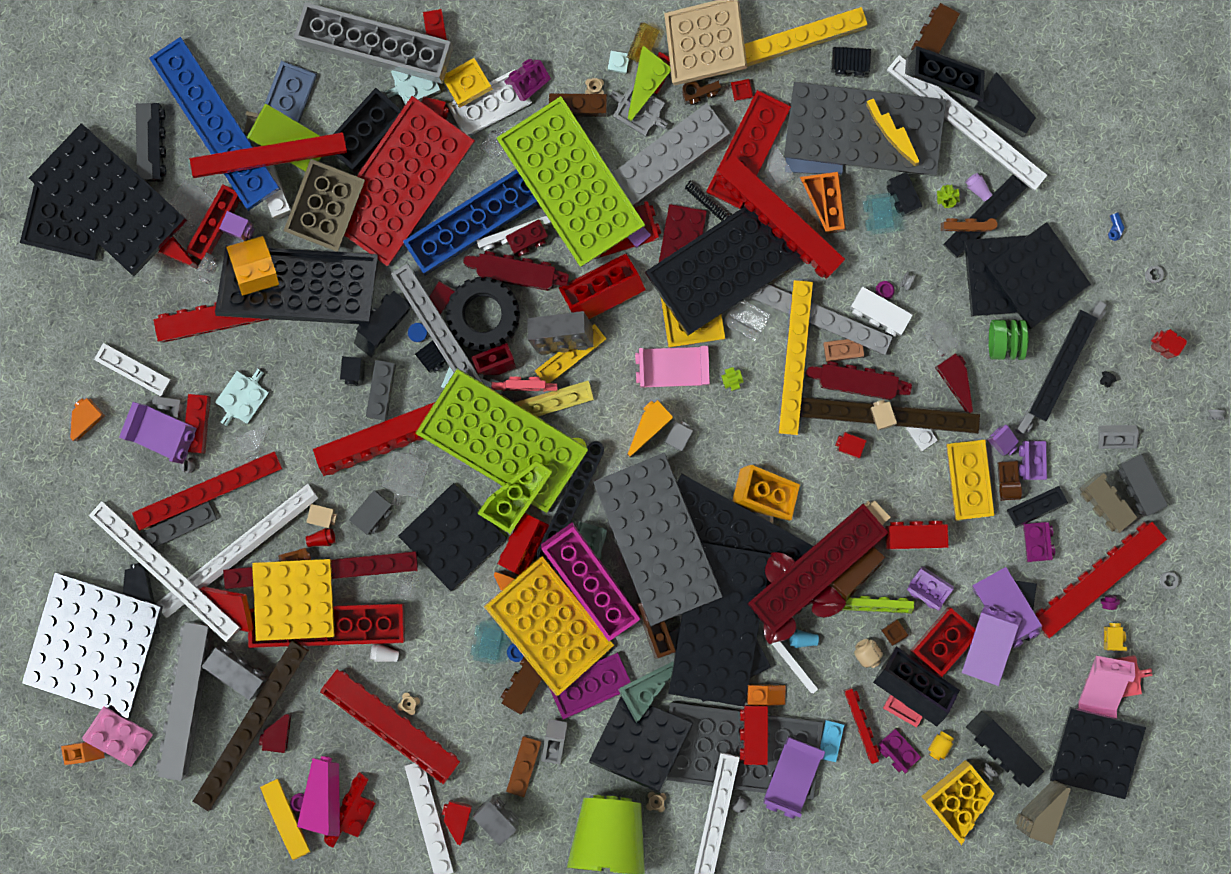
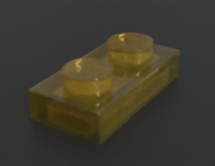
[626,22,659,64]

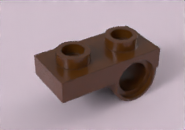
[682,80,721,106]
[997,461,1022,501]

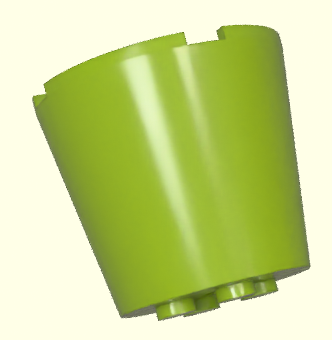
[567,795,645,874]

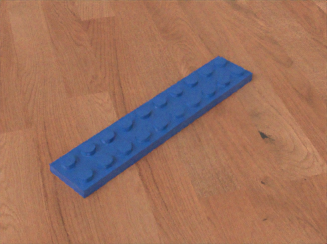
[149,37,281,211]

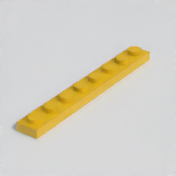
[779,280,813,435]

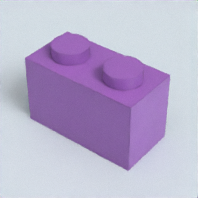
[219,211,255,241]

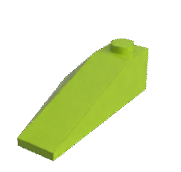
[478,461,553,534]

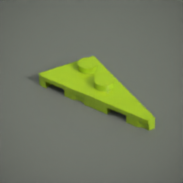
[628,46,671,122]

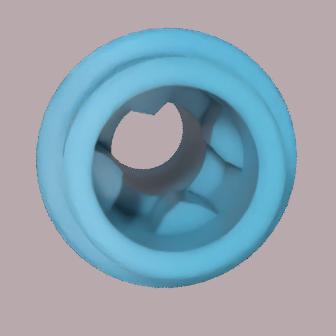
[789,629,819,648]

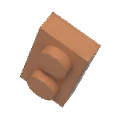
[823,339,864,362]

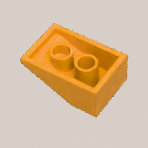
[226,236,279,296]
[627,400,673,457]
[732,465,800,521]

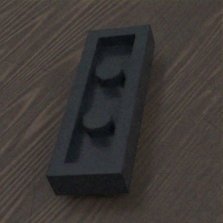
[1007,486,1068,528]

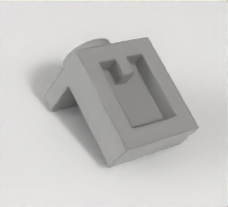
[152,396,182,419]

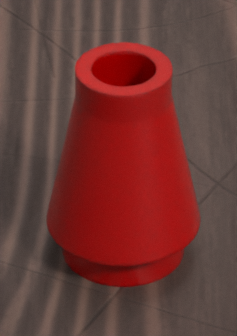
[305,528,336,547]

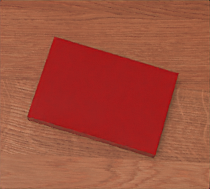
[199,587,253,632]

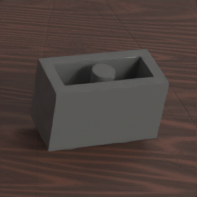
[349,490,393,535]

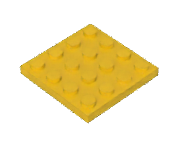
[252,559,335,641]

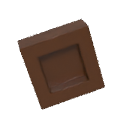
[881,619,908,646]

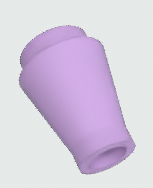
[965,173,992,202]

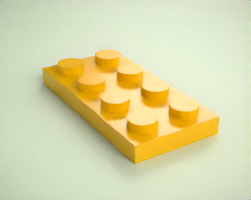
[946,440,994,520]

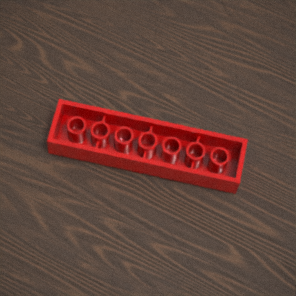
[248,603,405,648]

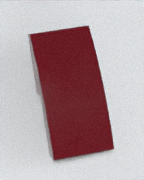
[429,280,456,315]

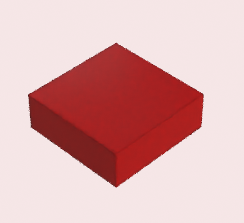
[731,79,753,102]

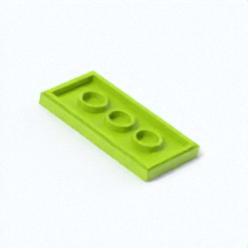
[247,104,321,172]

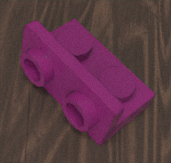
[504,59,551,101]
[1023,522,1055,562]
[878,728,921,774]

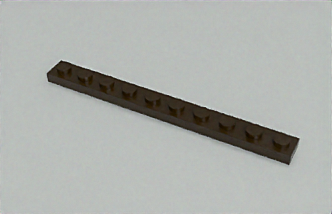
[800,398,980,434]
[192,640,309,812]

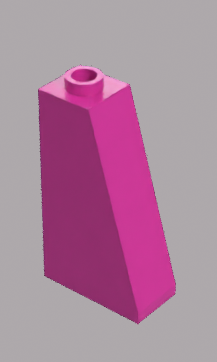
[297,756,340,836]

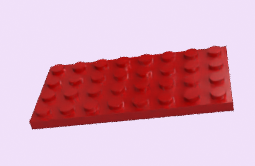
[344,96,475,266]

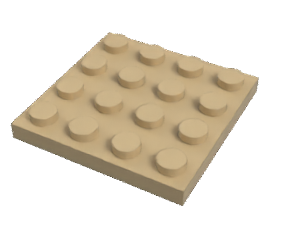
[664,0,747,86]

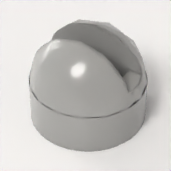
[179,458,196,473]
[731,796,747,813]

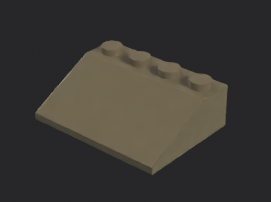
[284,159,365,252]
[1015,780,1071,845]

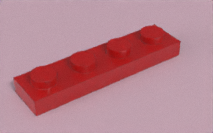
[843,687,880,764]

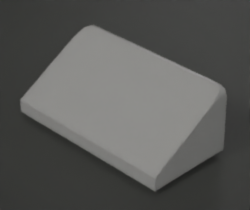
[1098,425,1139,449]

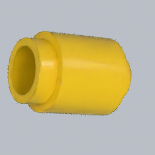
[928,731,954,761]

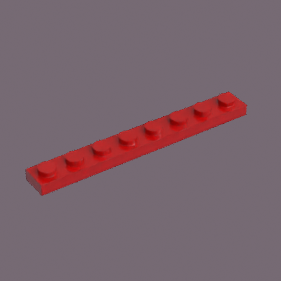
[132,451,282,531]

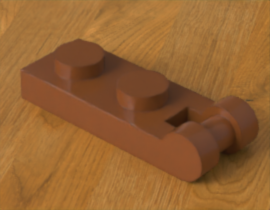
[941,218,997,232]

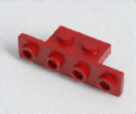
[324,772,376,848]

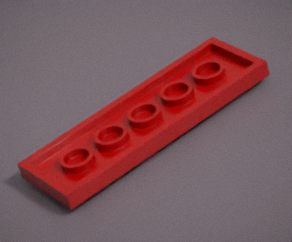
[706,90,791,210]

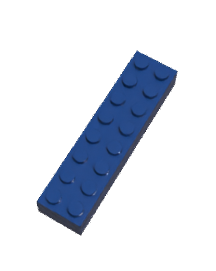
[403,170,538,276]

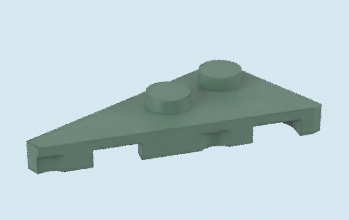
[619,661,674,723]

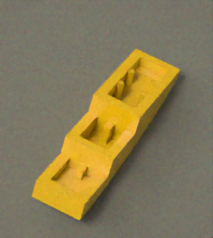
[866,98,920,167]
[260,779,311,861]

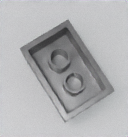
[527,311,593,355]
[202,645,268,700]
[473,795,519,846]

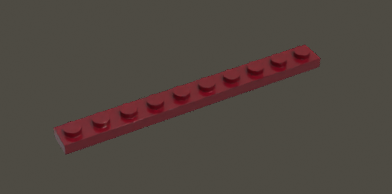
[223,552,418,589]

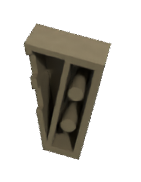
[1079,473,1137,533]

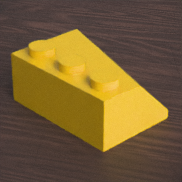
[921,760,994,845]

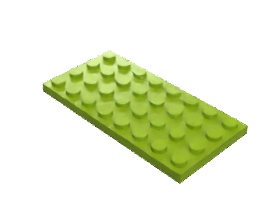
[496,96,645,268]
[416,368,588,513]

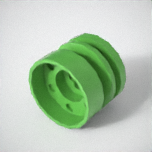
[989,320,1029,360]

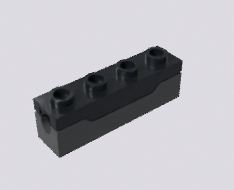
[136,103,166,182]

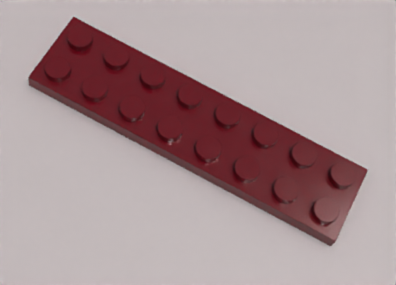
[747,503,889,633]

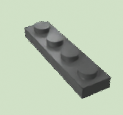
[139,501,217,548]

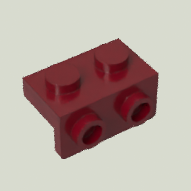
[506,220,549,257]

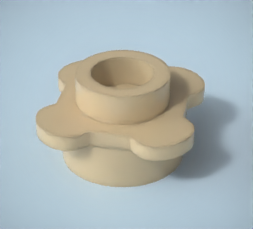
[585,78,604,94]
[398,693,420,715]
[646,792,667,812]

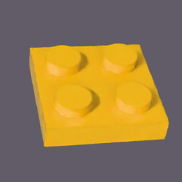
[444,58,493,108]

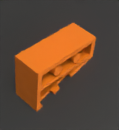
[800,172,846,234]

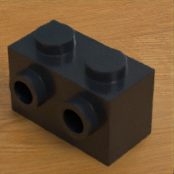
[886,172,922,217]

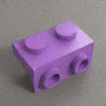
[1019,441,1047,480]
[907,566,954,611]

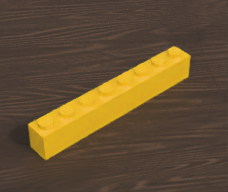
[721,7,868,75]

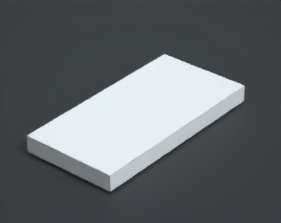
[447,69,532,136]

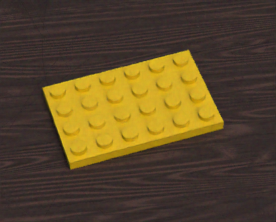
[484,556,614,696]

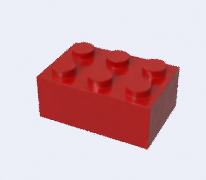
[885,521,949,549]
[910,607,976,677]

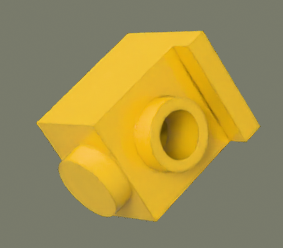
[1104,623,1127,651]

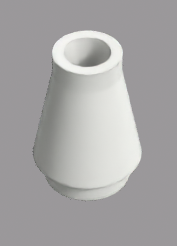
[370,644,399,662]

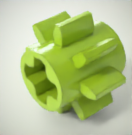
[936,184,960,208]
[721,367,744,391]

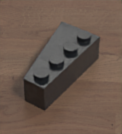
[966,711,1044,788]

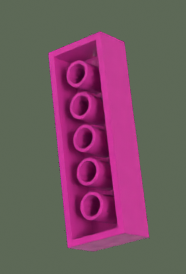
[541,522,640,641]

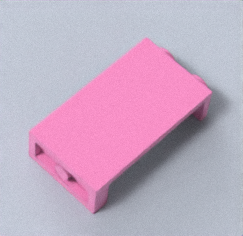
[635,346,710,388]
[1078,656,1135,718]

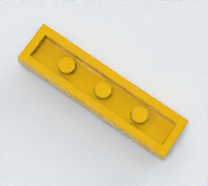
[535,324,607,383]

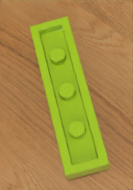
[842,596,914,614]

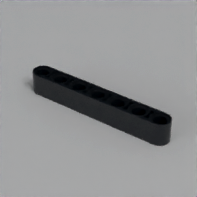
[537,441,604,562]

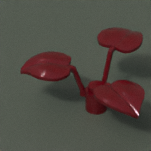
[764,552,846,644]

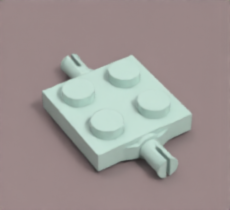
[385,70,447,105]
[215,368,269,426]

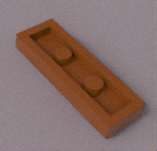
[506,736,541,797]

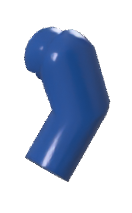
[1108,212,1125,241]

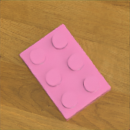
[82,706,153,767]

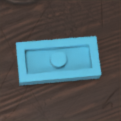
[820,720,844,762]

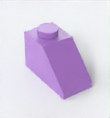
[986,425,1019,456]

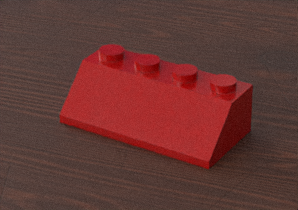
[559,253,646,319]

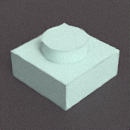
[608,51,630,74]

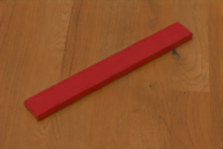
[189,133,347,178]

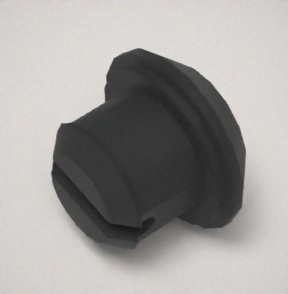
[1100,371,1117,388]

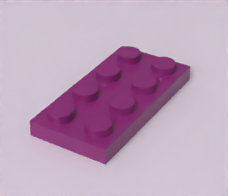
[548,652,631,719]

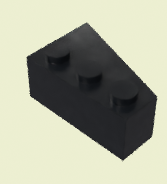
[974,72,1036,137]
[354,291,411,358]

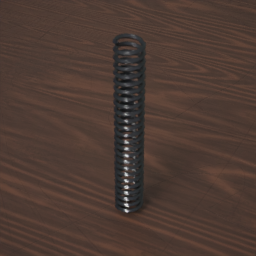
[685,180,730,222]

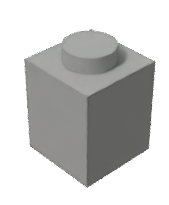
[665,421,693,452]

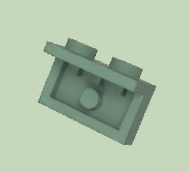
[577,521,607,560]

